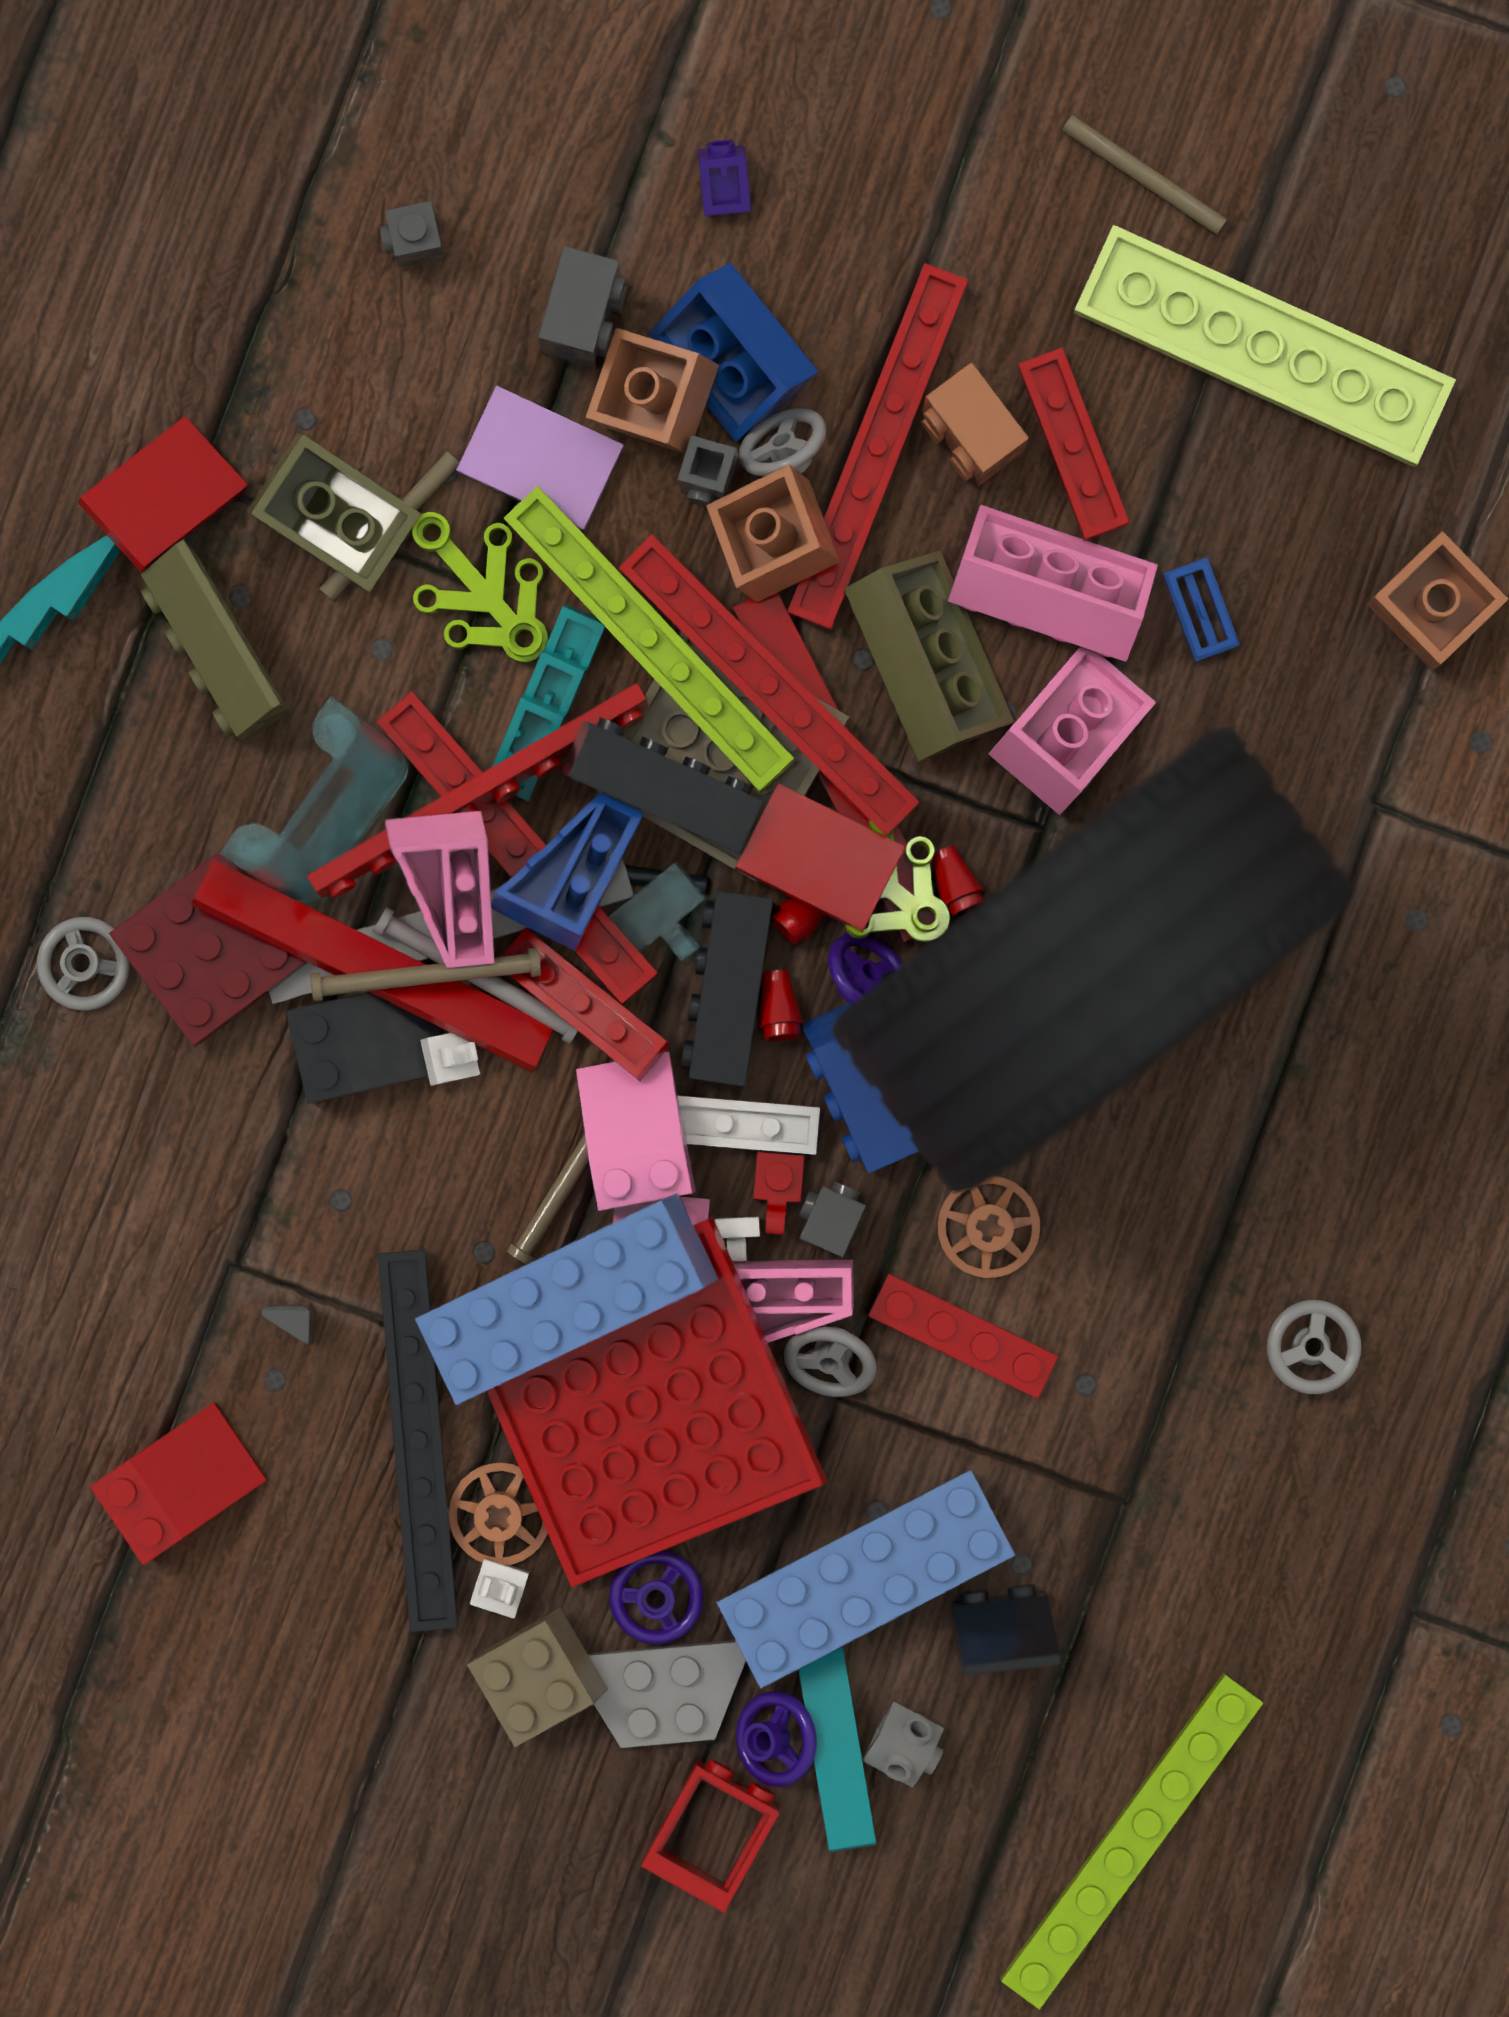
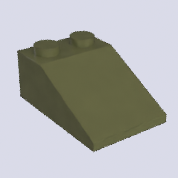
[246,433,421,592]

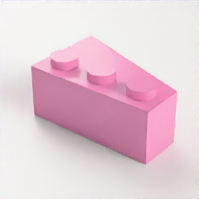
[385,811,494,968]
[732,1259,854,1343]

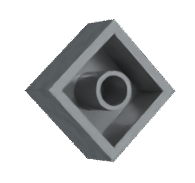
[538,246,628,369]

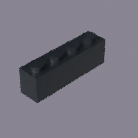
[560,717,763,853]
[681,891,773,1087]

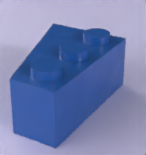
[491,792,644,951]
[801,1003,919,1174]

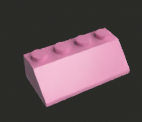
[948,505,1158,662]

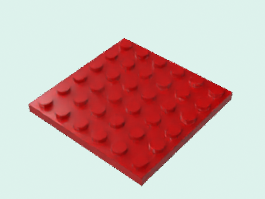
[487,1217,827,1587]

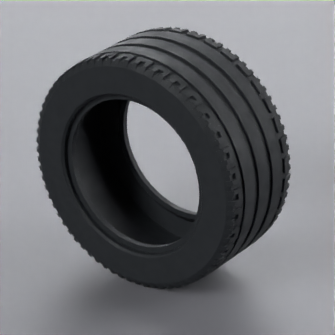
[831,726,1355,1193]

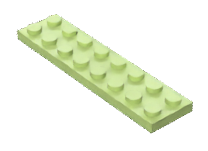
[1073,225,1456,468]

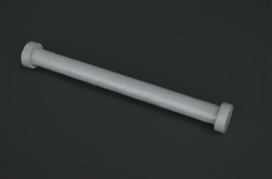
[373,907,577,1044]

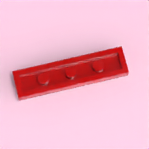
[1017,347,1129,541]
[501,928,670,1082]
[868,1273,1059,1399]

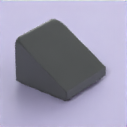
[262,1305,314,1345]

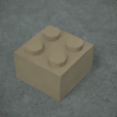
[467,1607,608,1747]

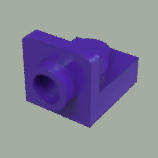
[697,140,751,216]

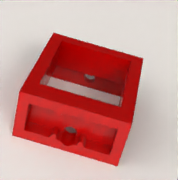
[641,1758,780,1913]

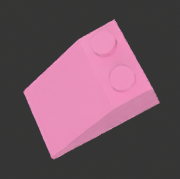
[988,646,1156,815]
[576,1052,696,1211]

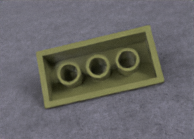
[140,539,290,741]
[844,550,1014,762]

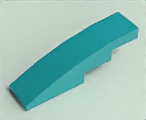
[0,535,121,665]
[492,603,606,801]
[799,1647,876,1853]

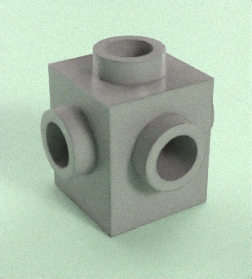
[862,1702,944,1788]

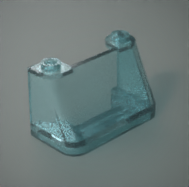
[220,696,408,905]

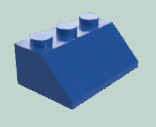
[648,262,818,442]

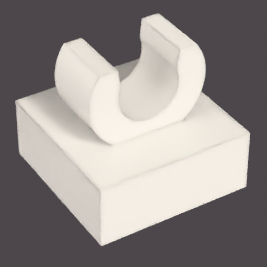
[420,1033,480,1086]
[714,1217,760,1261]
[470,1558,530,1619]

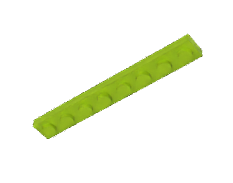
[504,486,796,793]
[1000,1673,1263,2010]

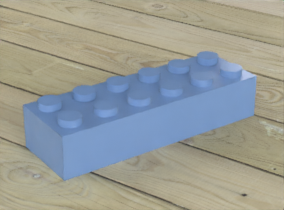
[415,1193,719,1405]
[717,1470,1015,1689]

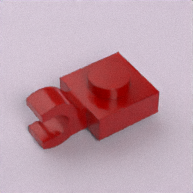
[753,1152,804,1235]

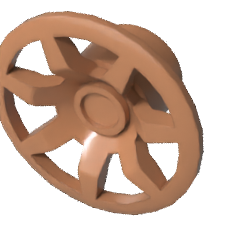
[938,1176,1040,1278]
[449,1462,548,1565]

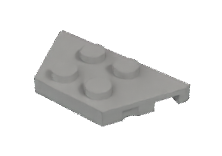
[588,1640,746,1748]

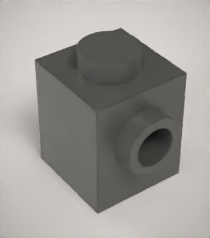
[380,201,445,268]
[677,435,740,508]
[798,1181,866,1257]

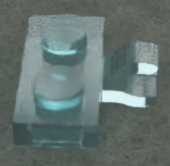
[609,862,707,961]

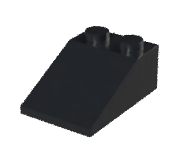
[286,992,442,1104]
[951,1584,1061,1676]

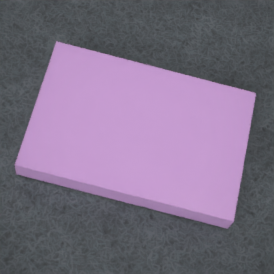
[457,385,624,532]

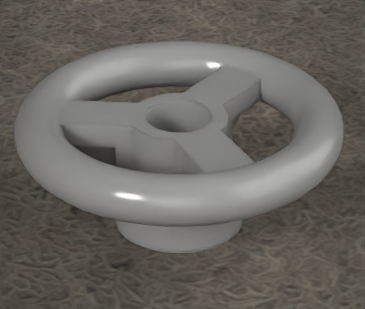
[739,408,827,477]
[37,917,131,1011]
[1267,1300,1361,1395]
[784,1327,877,1397]

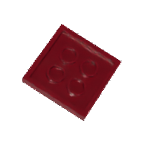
[108,849,308,1048]

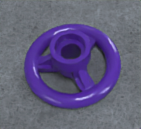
[828,933,903,1004]
[609,1550,703,1644]
[736,1691,817,1787]

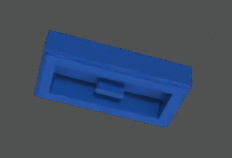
[1162,557,1240,663]

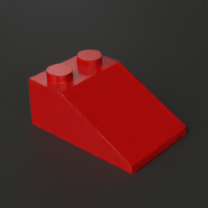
[89,1402,268,1565]

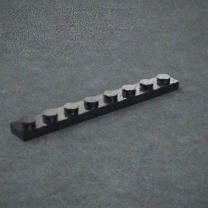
[378,1249,459,1632]

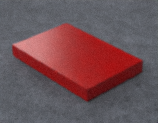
[78,416,248,573]
[735,783,906,933]

